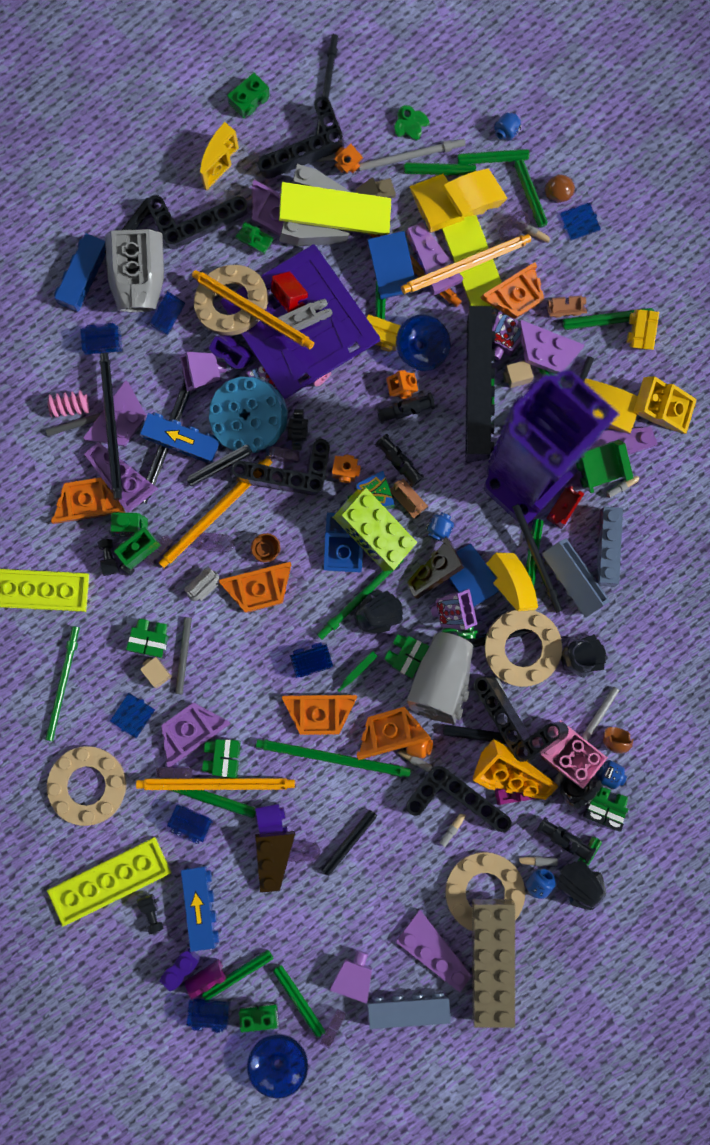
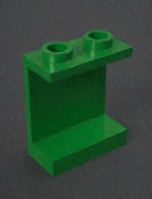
[576,439,634,493]

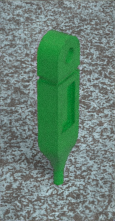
[337,651,378,692]

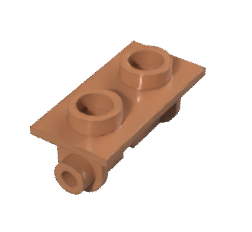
[547,295,587,318]
[390,479,428,518]

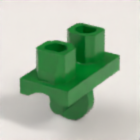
[235,222,274,254]

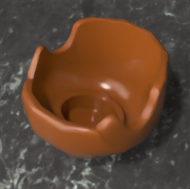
[544,174,575,203]
[251,533,281,563]
[603,727,633,754]

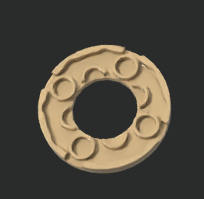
[194,265,268,336]
[484,609,562,687]
[47,746,127,826]
[445,852,525,931]

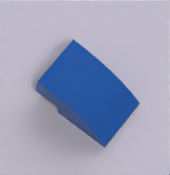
[368,231,416,300]
[324,512,363,573]
[448,543,500,607]

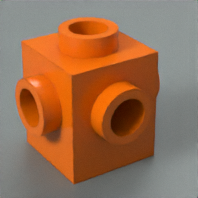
[335,143,363,174]
[386,370,418,399]
[332,454,361,483]

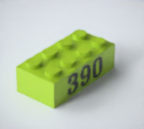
[333,488,418,571]

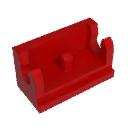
[271,271,308,313]
[546,486,585,529]

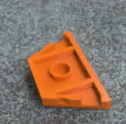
[480,262,544,319]
[51,477,125,524]
[219,562,292,613]
[282,695,357,735]
[357,707,431,760]

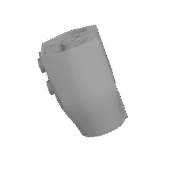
[105,229,164,312]
[407,632,473,725]

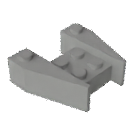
[279,164,351,246]

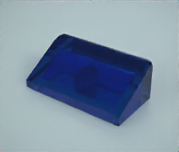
[150,291,186,335]

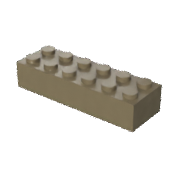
[472,899,515,1028]

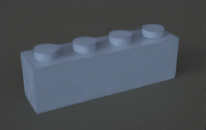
[596,507,623,587]
[542,538,610,617]
[368,992,451,1029]

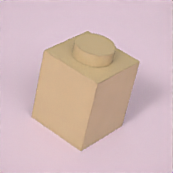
[503,361,534,388]
[140,657,172,688]

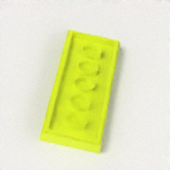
[279,182,391,235]
[441,215,502,309]
[0,569,89,612]
[47,837,172,927]

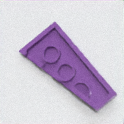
[406,222,464,296]
[588,427,658,455]
[84,442,158,512]
[396,909,472,992]

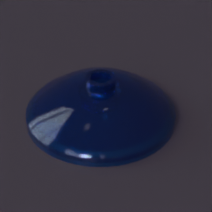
[396,314,451,371]
[247,1034,308,1099]

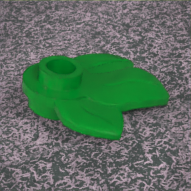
[394,105,430,140]
[441,626,478,639]

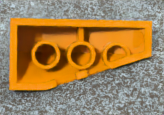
[472,739,558,800]

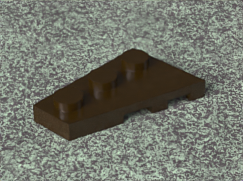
[407,536,464,599]
[255,831,295,893]

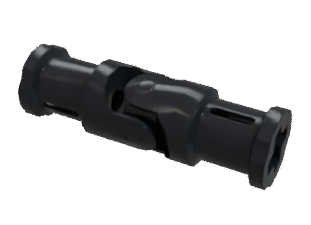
[377,392,435,424]
[375,434,424,487]
[536,817,597,864]

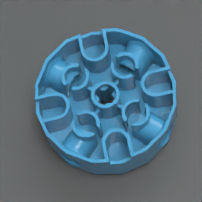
[209,377,288,453]

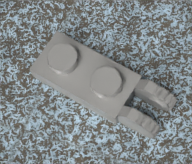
[278,299,333,337]

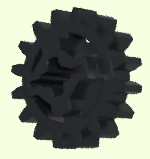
[288,409,308,451]

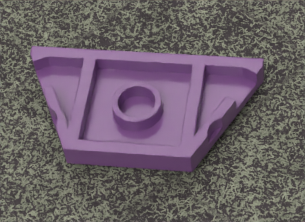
[252,180,284,237]
[518,320,584,374]
[83,380,147,447]
[161,702,231,768]

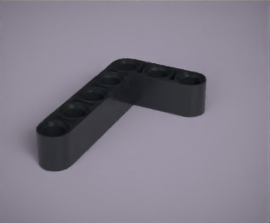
[258,96,345,179]
[147,195,248,249]
[230,439,330,495]
[474,676,569,762]
[406,766,512,832]

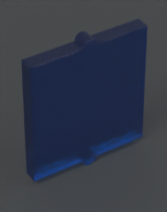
[560,202,601,241]
[110,693,155,738]

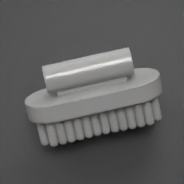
[184,567,219,601]

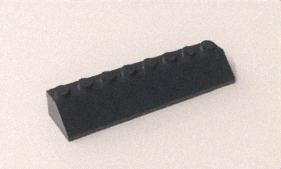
[465,306,495,463]

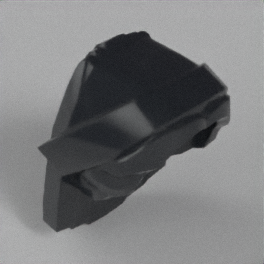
[354,591,403,635]
[561,634,606,678]
[560,777,602,812]
[557,860,606,910]

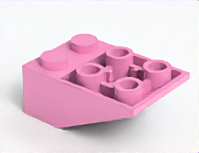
[539,720,608,789]

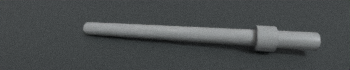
[359,139,466,171]
[553,687,620,789]

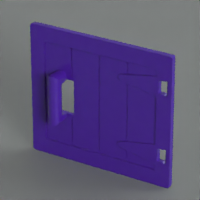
[220,244,380,399]

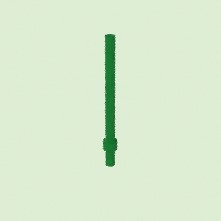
[317,560,404,640]
[45,626,80,741]

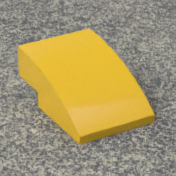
[200,122,239,190]
[442,169,508,217]
[409,174,465,233]
[633,376,697,434]
[584,378,638,434]
[486,553,538,611]

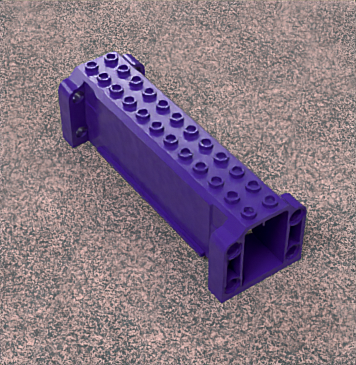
[484,370,620,524]

